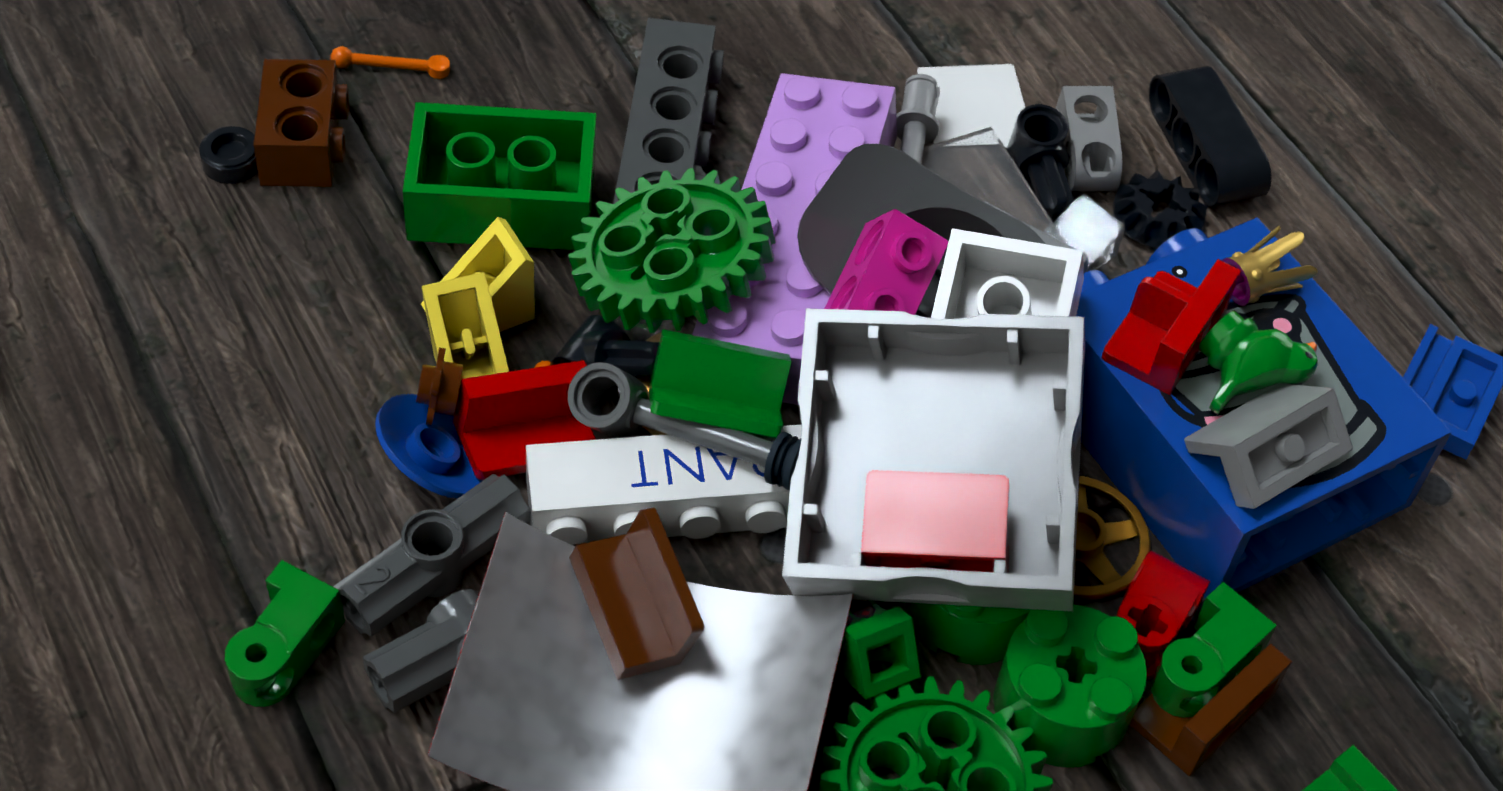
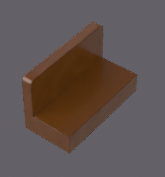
[569,507,704,680]
[1130,643,1292,777]

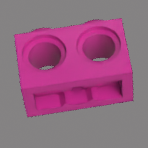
[824,209,949,315]

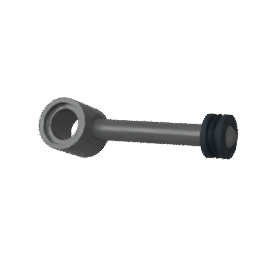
[568,362,801,491]

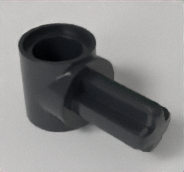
[1005,104,1074,219]
[550,315,659,377]

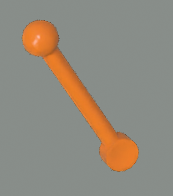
[330,46,450,79]

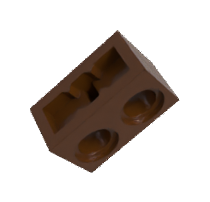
[254,59,349,187]

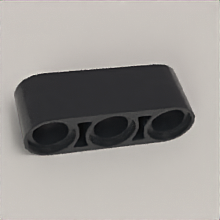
[1149,66,1272,207]

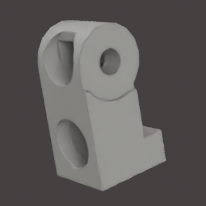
[1055,86,1122,191]

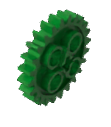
[568,168,776,333]
[818,676,1053,791]

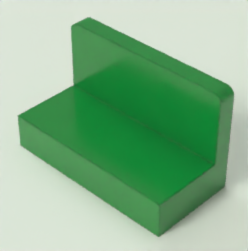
[649,329,792,438]

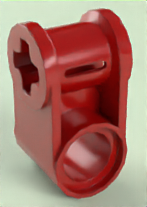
[1116,550,1211,681]

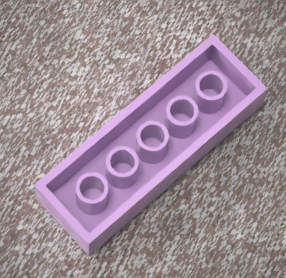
[692,73,897,405]

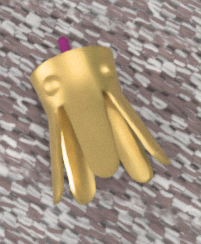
[1222,226,1318,306]

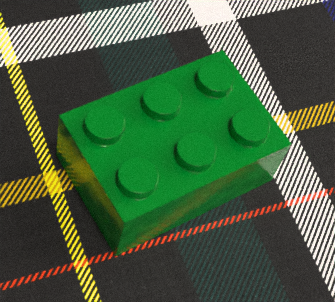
[403,102,596,250]

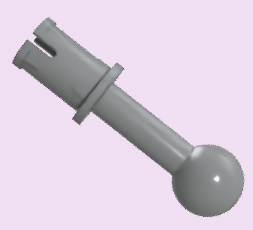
[896,74,940,164]

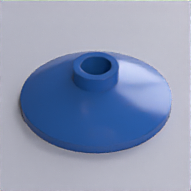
[375,394,483,499]

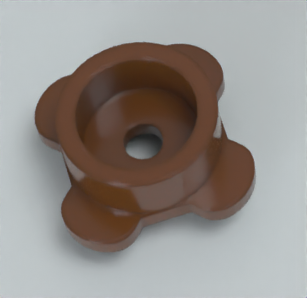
[416,347,463,425]

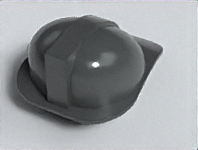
[797,143,1045,318]

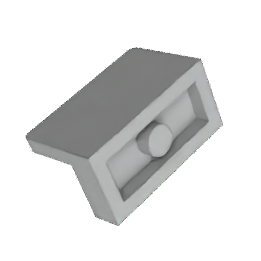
[1184,384,1353,509]

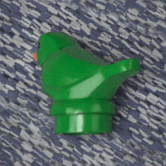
[1198,310,1318,415]

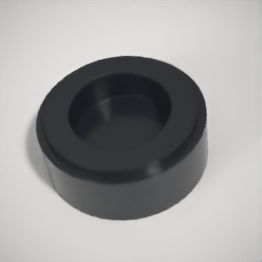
[199,126,258,184]

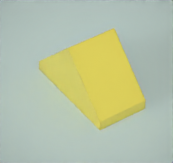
[421,217,535,332]
[421,272,509,399]

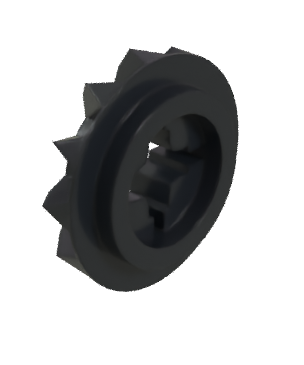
[1113,170,1208,248]

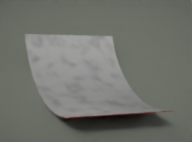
[427,512,853,791]

